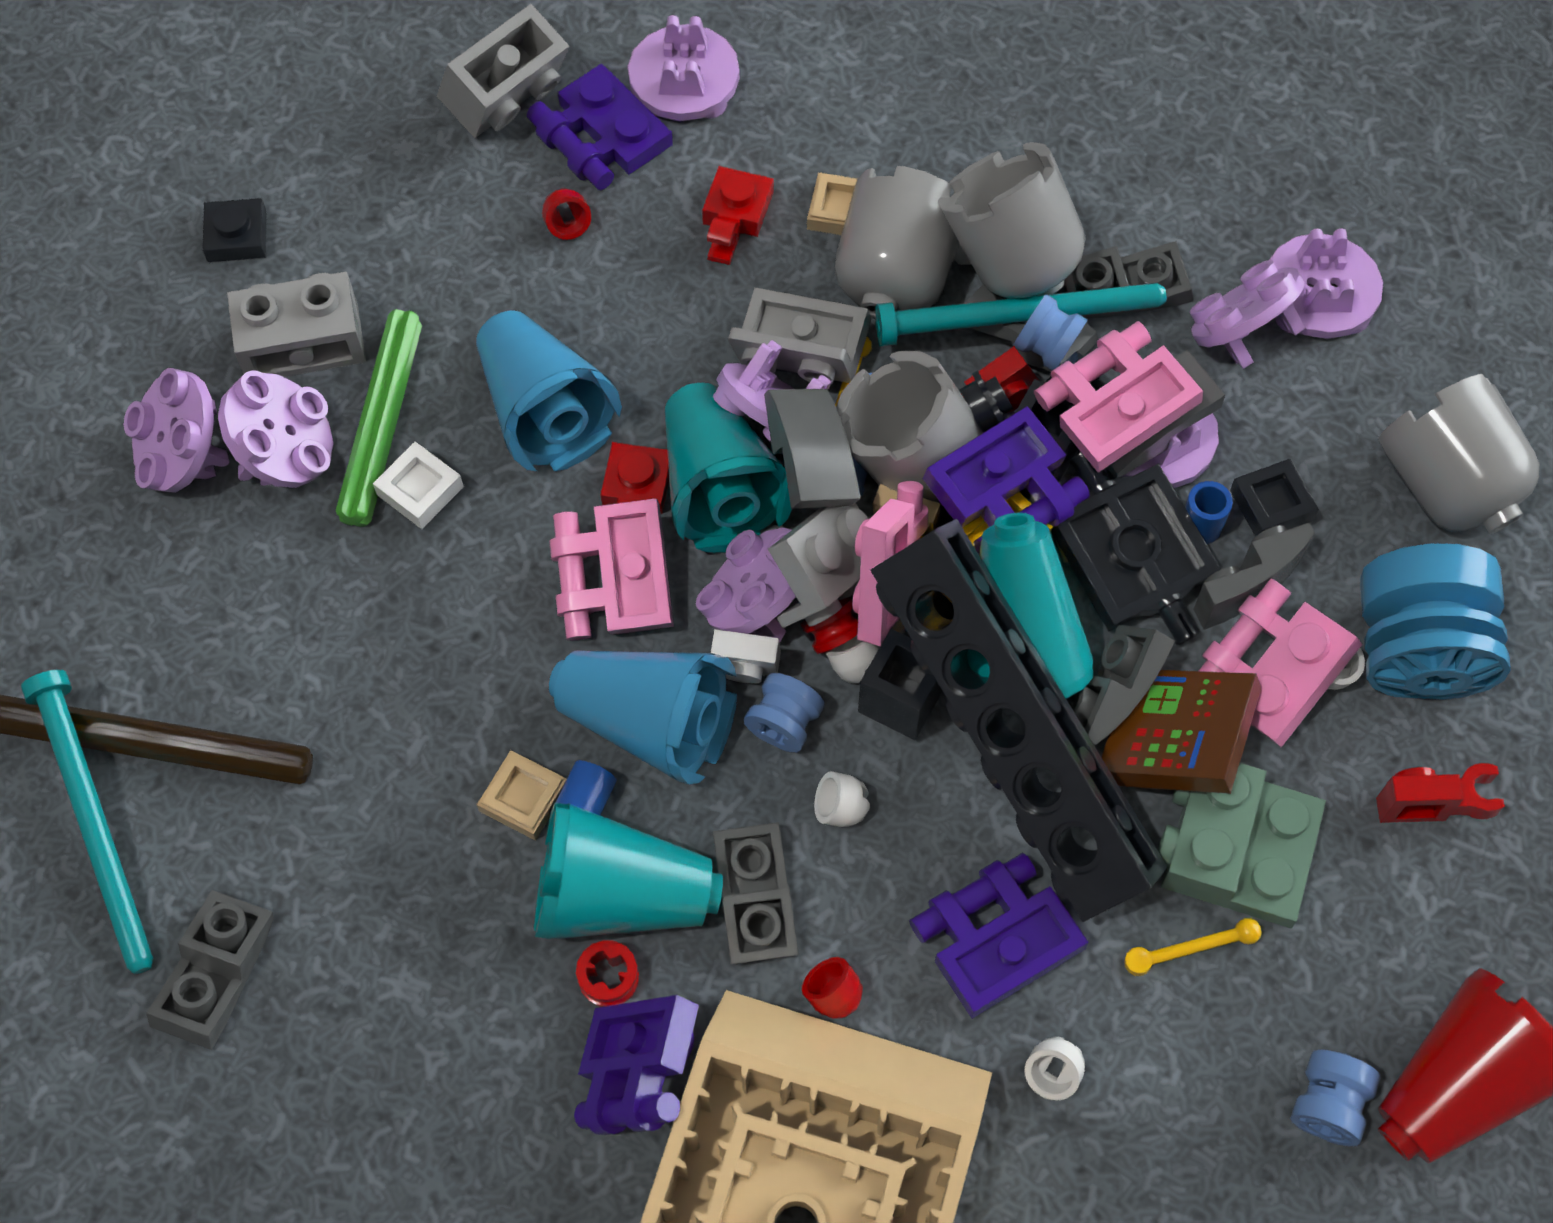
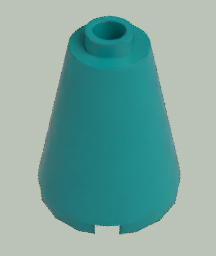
[665,383,793,552]
[967,513,1093,698]
[534,803,723,940]

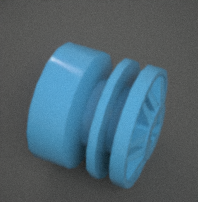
[1360,544,1511,700]

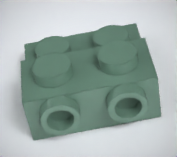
[1158,763,1326,929]

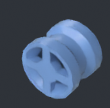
[1013,294,1088,371]
[744,673,824,752]

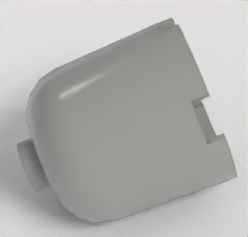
[938,142,1086,299]
[835,166,960,319]
[836,351,984,505]
[1378,374,1540,534]

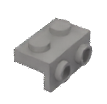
[728,288,872,384]
[768,503,868,628]

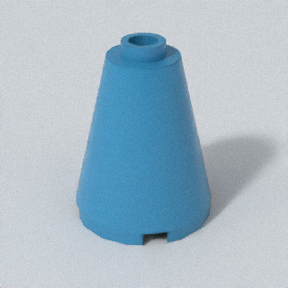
[476,310,622,471]
[549,650,737,784]

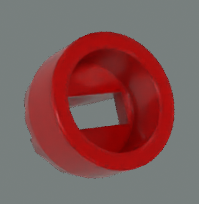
[542,188,591,240]
[802,957,863,1019]

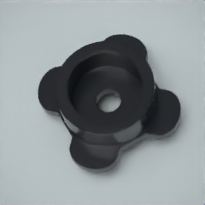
[959,370,1014,432]

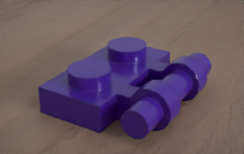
[527,63,673,190]
[922,406,1090,555]
[909,853,1089,1019]
[574,995,699,1135]

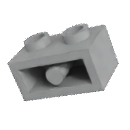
[437,4,569,138]
[227,271,366,377]

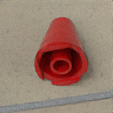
[1378,968,1553,1163]

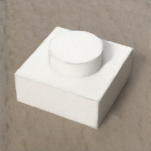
[373,442,464,529]
[711,629,781,683]

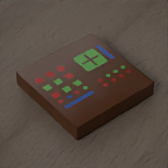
[1101,670,1262,794]

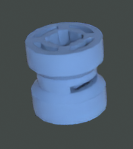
[1290,1050,1381,1146]

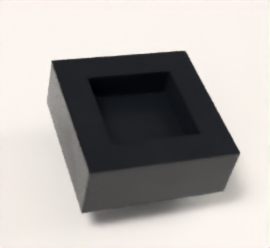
[203,198,267,262]
[1230,459,1319,537]

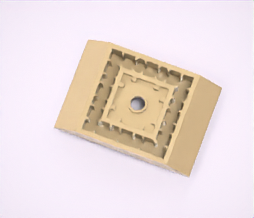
[640,990,992,1223]

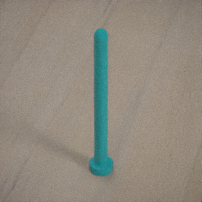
[876,283,1167,346]
[21,670,153,974]

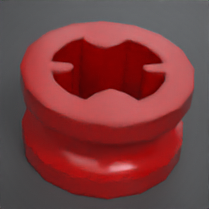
[800,597,858,654]
[576,940,639,1007]

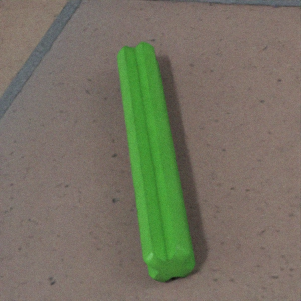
[336,309,422,527]

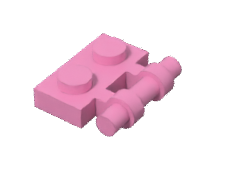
[1034,321,1203,473]
[852,481,929,646]
[550,498,674,640]
[1198,578,1362,747]

